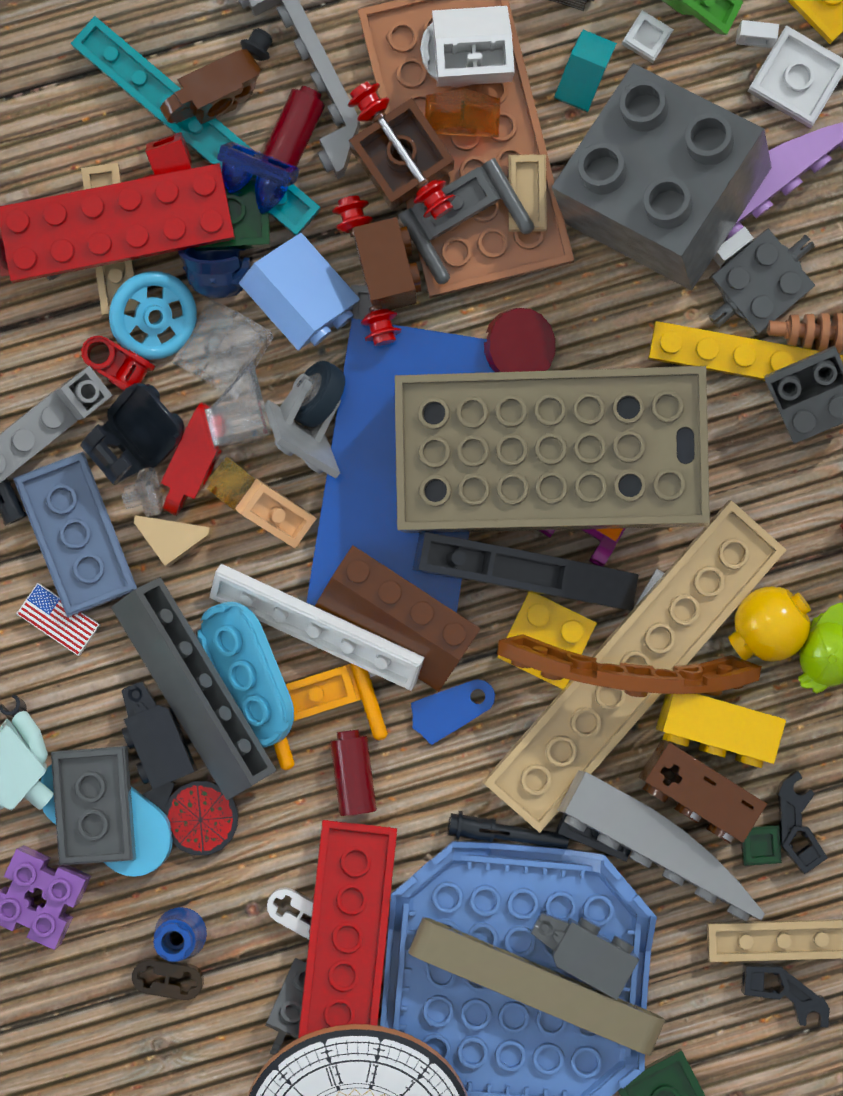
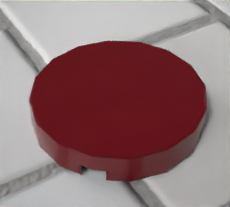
[484,308,556,372]

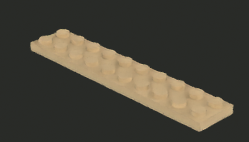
[482,500,786,833]

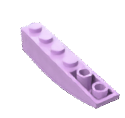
[725,122,843,241]

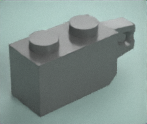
[531,912,639,1000]

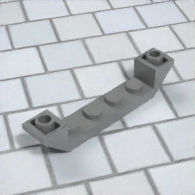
[238,0,360,179]
[0,366,113,483]

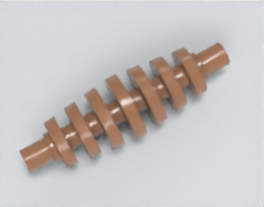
[767,313,843,354]

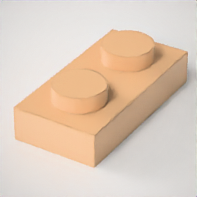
[235,478,317,548]

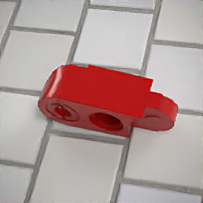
[161,402,227,516]

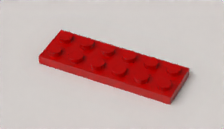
[0,163,235,283]
[298,820,397,1038]

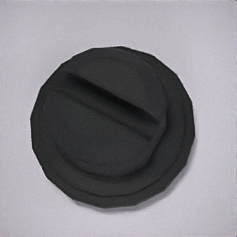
[240,28,273,61]

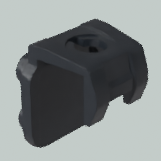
[80,383,184,485]

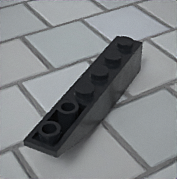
[413,532,639,611]

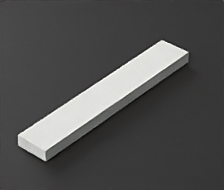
[209,564,425,691]

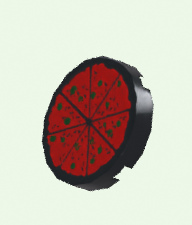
[164,781,239,855]

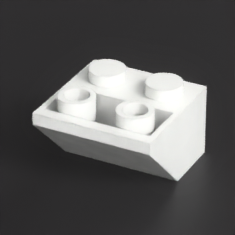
[432,6,514,87]

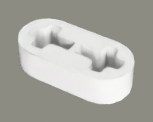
[267,887,313,939]

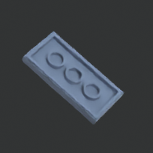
[13,452,137,618]

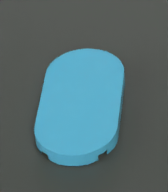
[197,602,294,748]
[40,764,173,877]

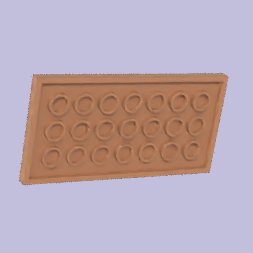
[358,0,574,298]

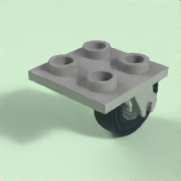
[264,361,345,479]

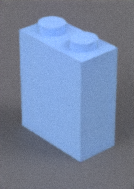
[239,233,360,351]

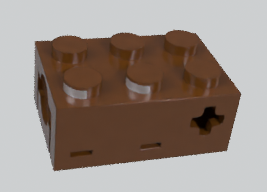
[638,740,767,844]

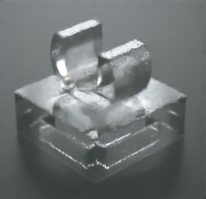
[121,468,164,517]

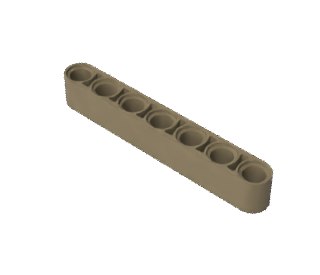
[408,917,666,1056]

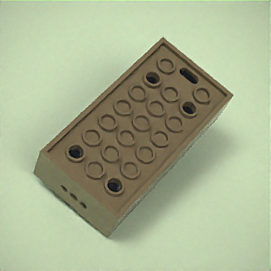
[394,366,710,533]

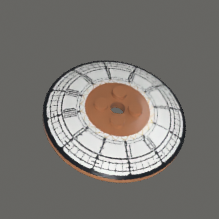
[248,1024,468,1096]

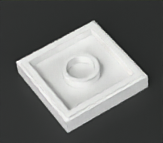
[747,25,843,128]

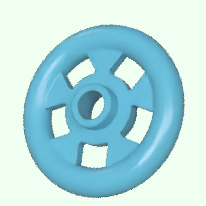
[109,271,197,360]

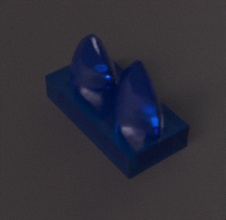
[217,141,300,214]

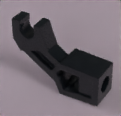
[776,771,828,874]
[741,963,830,1028]

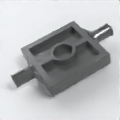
[709,228,816,334]

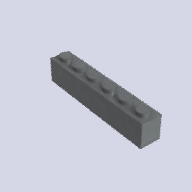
[111,577,277,800]

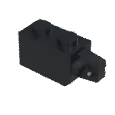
[121,681,198,789]

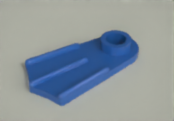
[411,679,495,745]

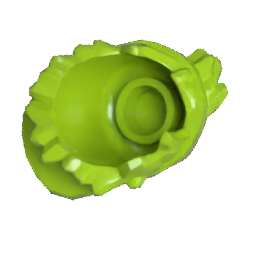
[798,602,843,694]

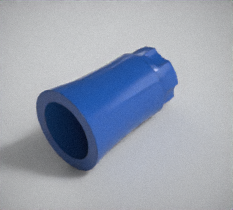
[153,907,207,962]

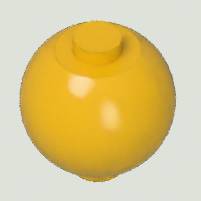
[728,586,811,662]

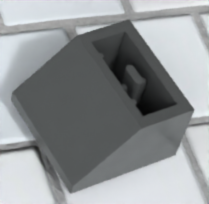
[764,346,843,444]

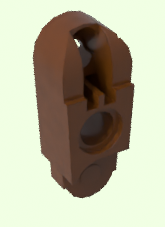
[160,49,261,124]

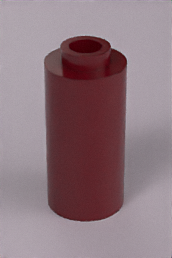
[261,86,325,173]
[330,729,377,816]

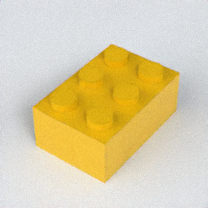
[656,694,786,768]

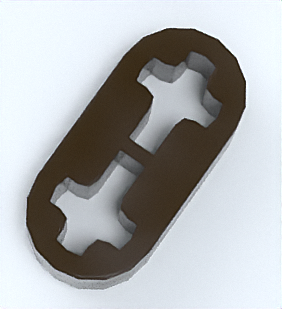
[132,958,204,1000]

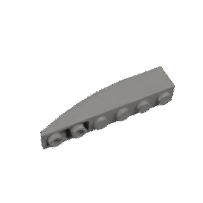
[558,770,765,922]

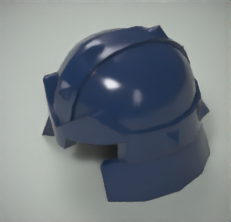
[178,248,251,299]

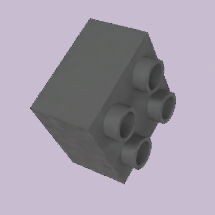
[551,63,772,291]

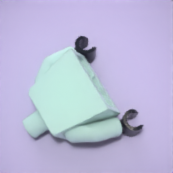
[0,694,54,810]

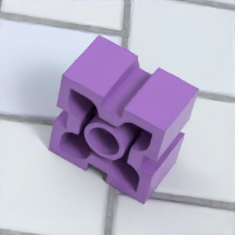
[0,845,92,950]

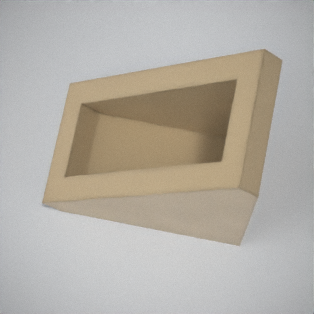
[134,515,213,567]

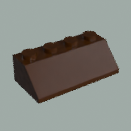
[315,545,481,692]

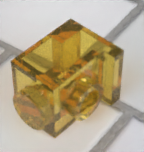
[207,456,256,512]

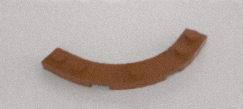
[497,634,762,697]

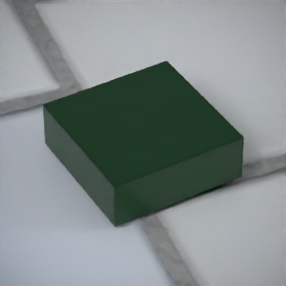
[741,825,782,866]

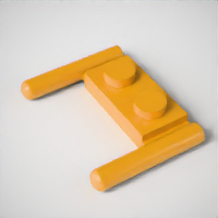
[273,663,388,770]

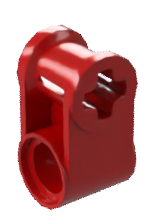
[81,336,156,391]

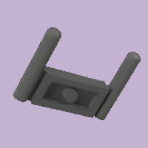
[398,158,535,284]

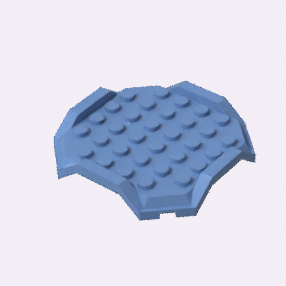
[380,841,657,1096]

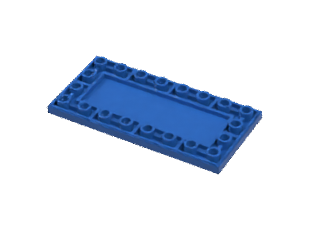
[306,318,494,613]

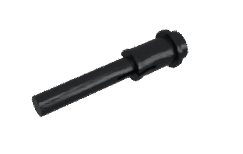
[447,811,569,849]

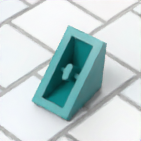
[554,29,617,112]

